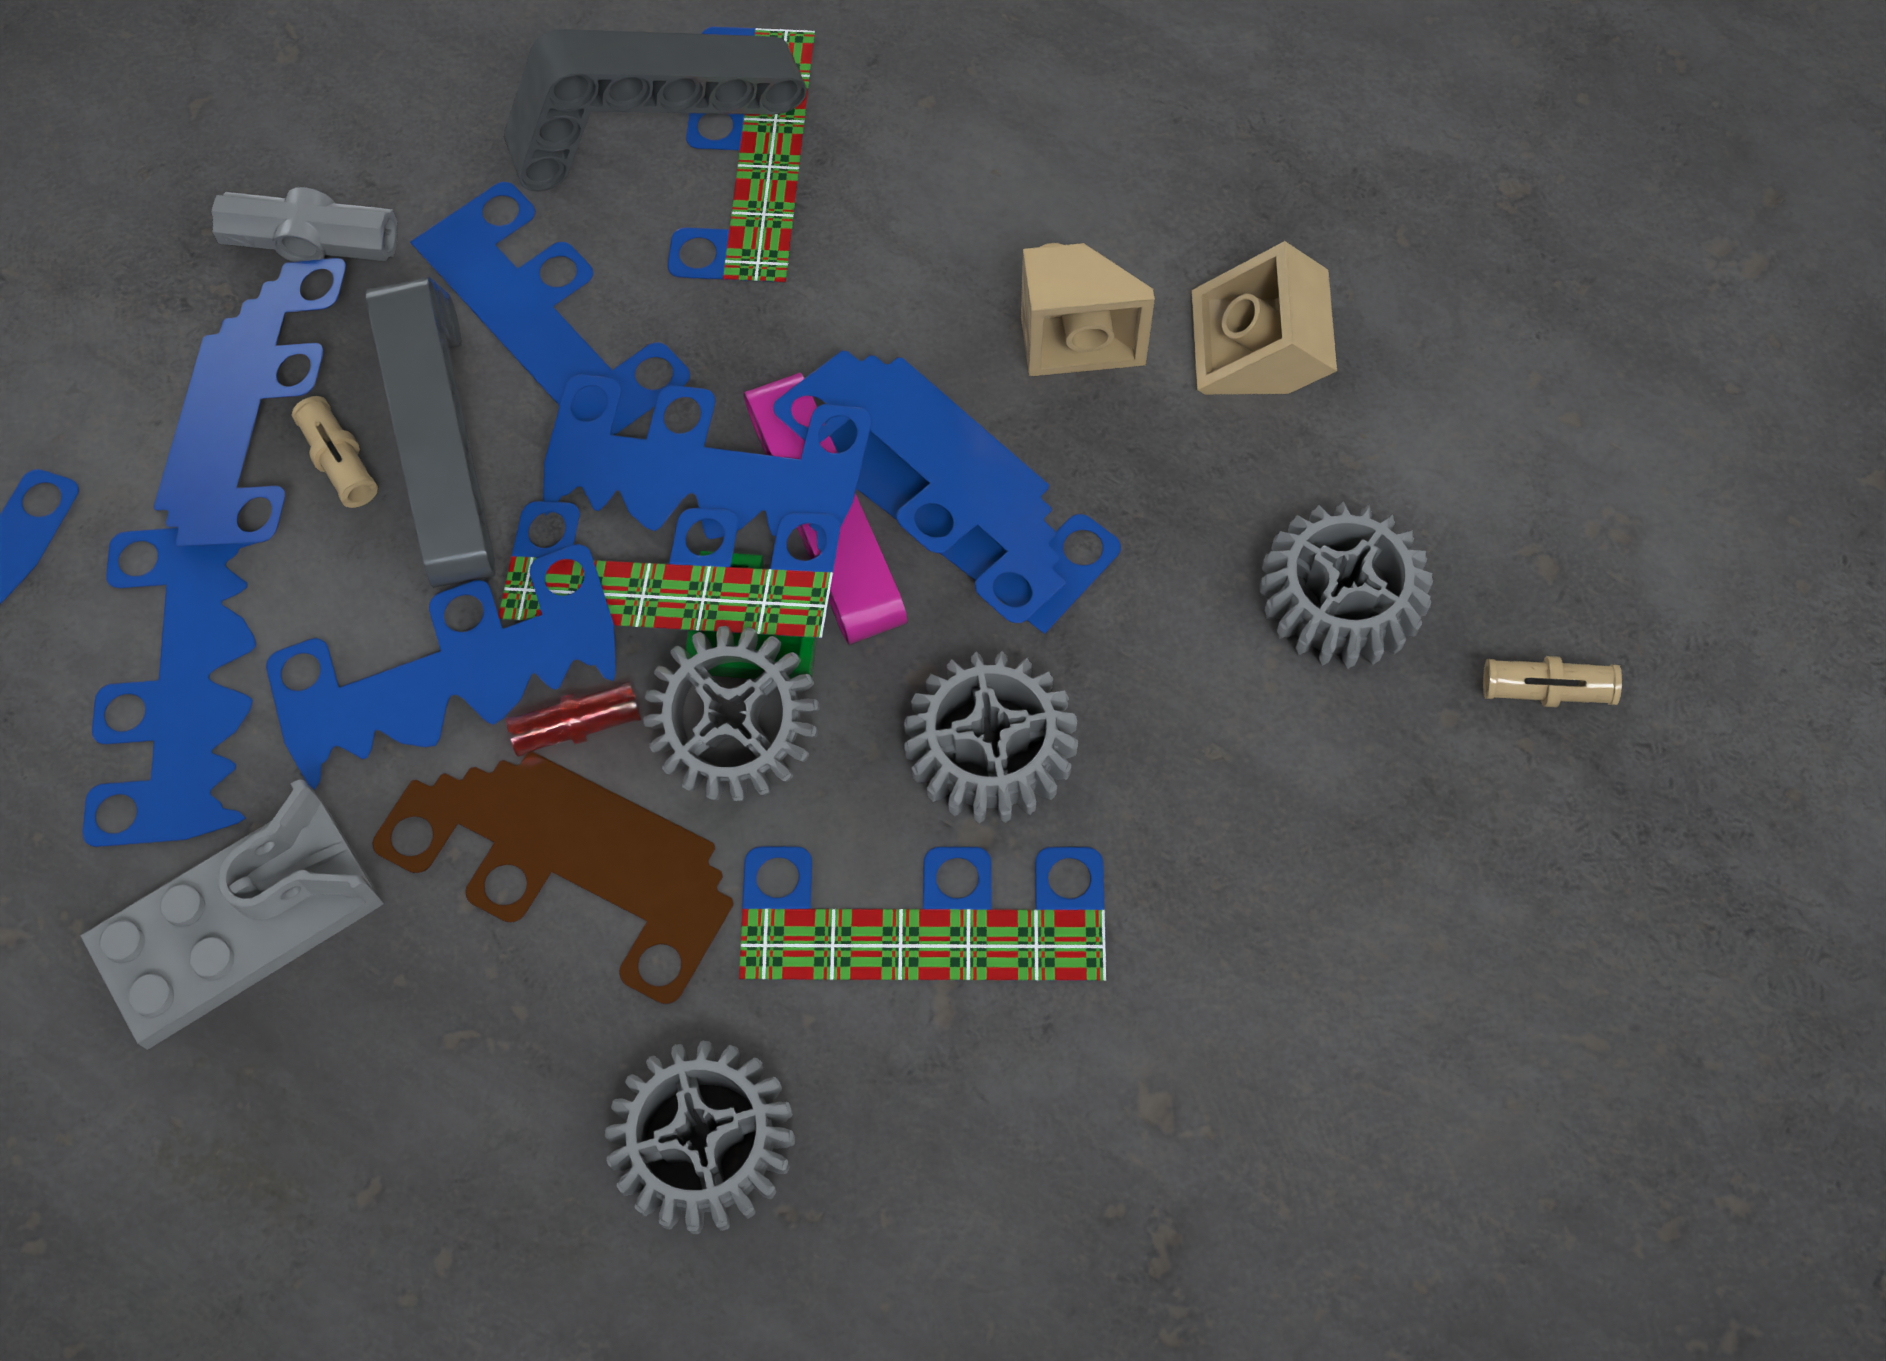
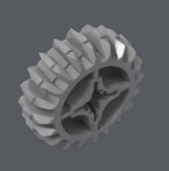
[1260,501,1433,669]
[643,626,820,801]
[904,651,1078,824]
[605,1040,795,1234]

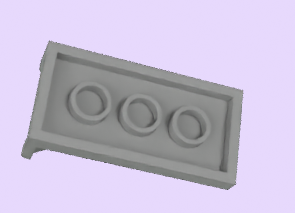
[80,780,384,1050]

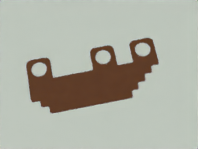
[373,752,734,1004]

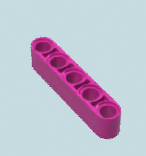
[743,372,908,645]

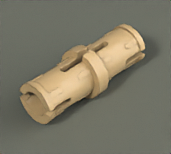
[291,396,378,508]
[1483,656,1622,708]

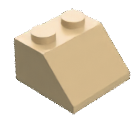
[1192,241,1337,395]
[1021,243,1155,376]

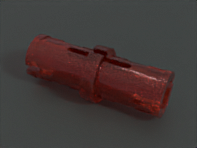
[506,681,641,757]

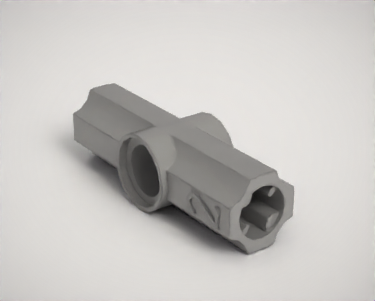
[211,187,398,262]

